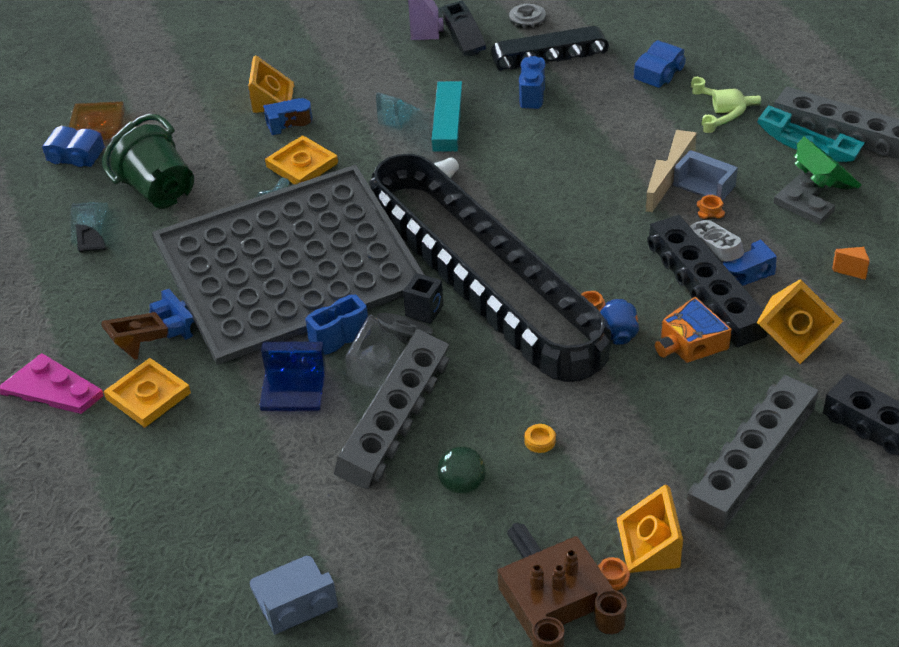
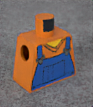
[655,297,732,363]

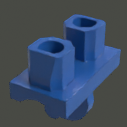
[150,289,195,340]

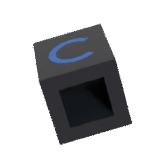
[403,273,444,324]

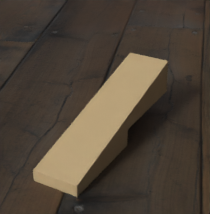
[646,130,697,212]

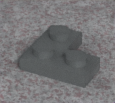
[773,171,836,225]

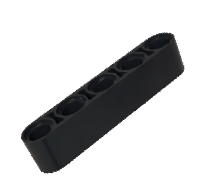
[491,26,609,71]

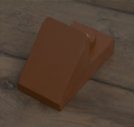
[101,312,168,360]

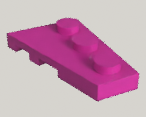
[0,353,104,414]

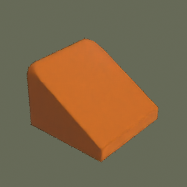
[832,247,870,280]

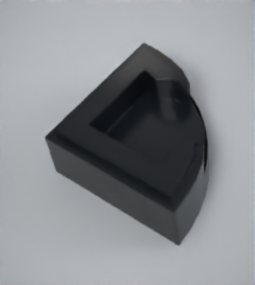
[76,224,106,252]

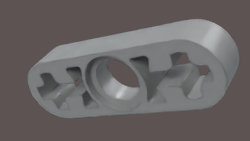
[690,220,744,261]

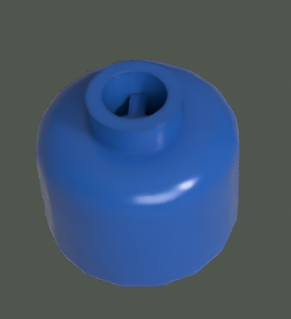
[600,299,639,344]

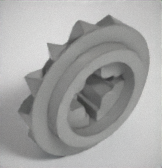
[509,4,546,29]

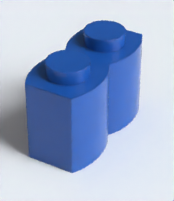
[634,40,686,88]
[519,56,545,109]
[42,126,105,167]
[305,294,369,355]

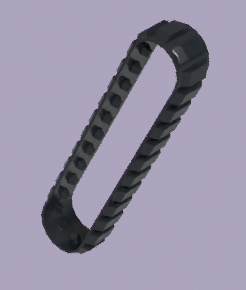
[369,154,611,382]

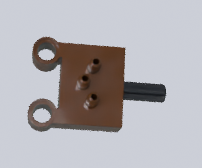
[498,522,627,647]

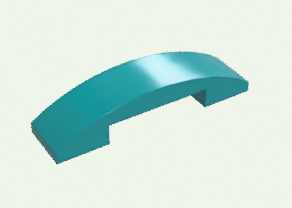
[757,105,864,162]

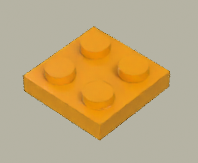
[265,135,338,184]
[104,358,191,427]

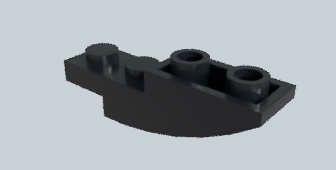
[438,0,487,56]

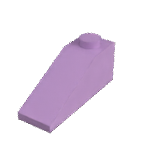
[408,0,444,40]

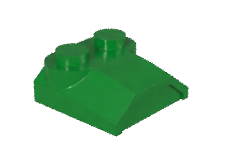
[794,136,862,189]

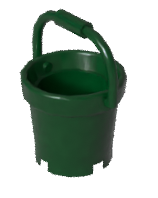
[102,114,194,209]

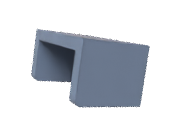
[673,150,738,201]

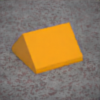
[248,55,294,113]
[757,279,843,364]
[616,484,683,573]

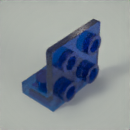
[259,342,326,411]

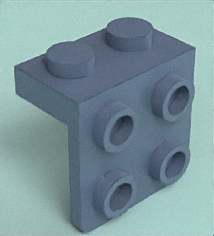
[250,556,338,635]

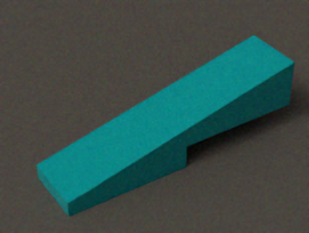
[431,81,462,152]

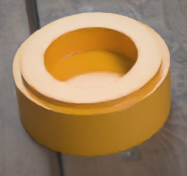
[524,424,556,453]

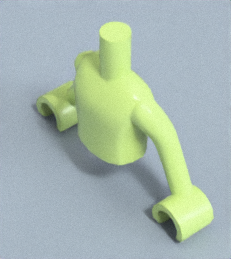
[691,77,761,133]

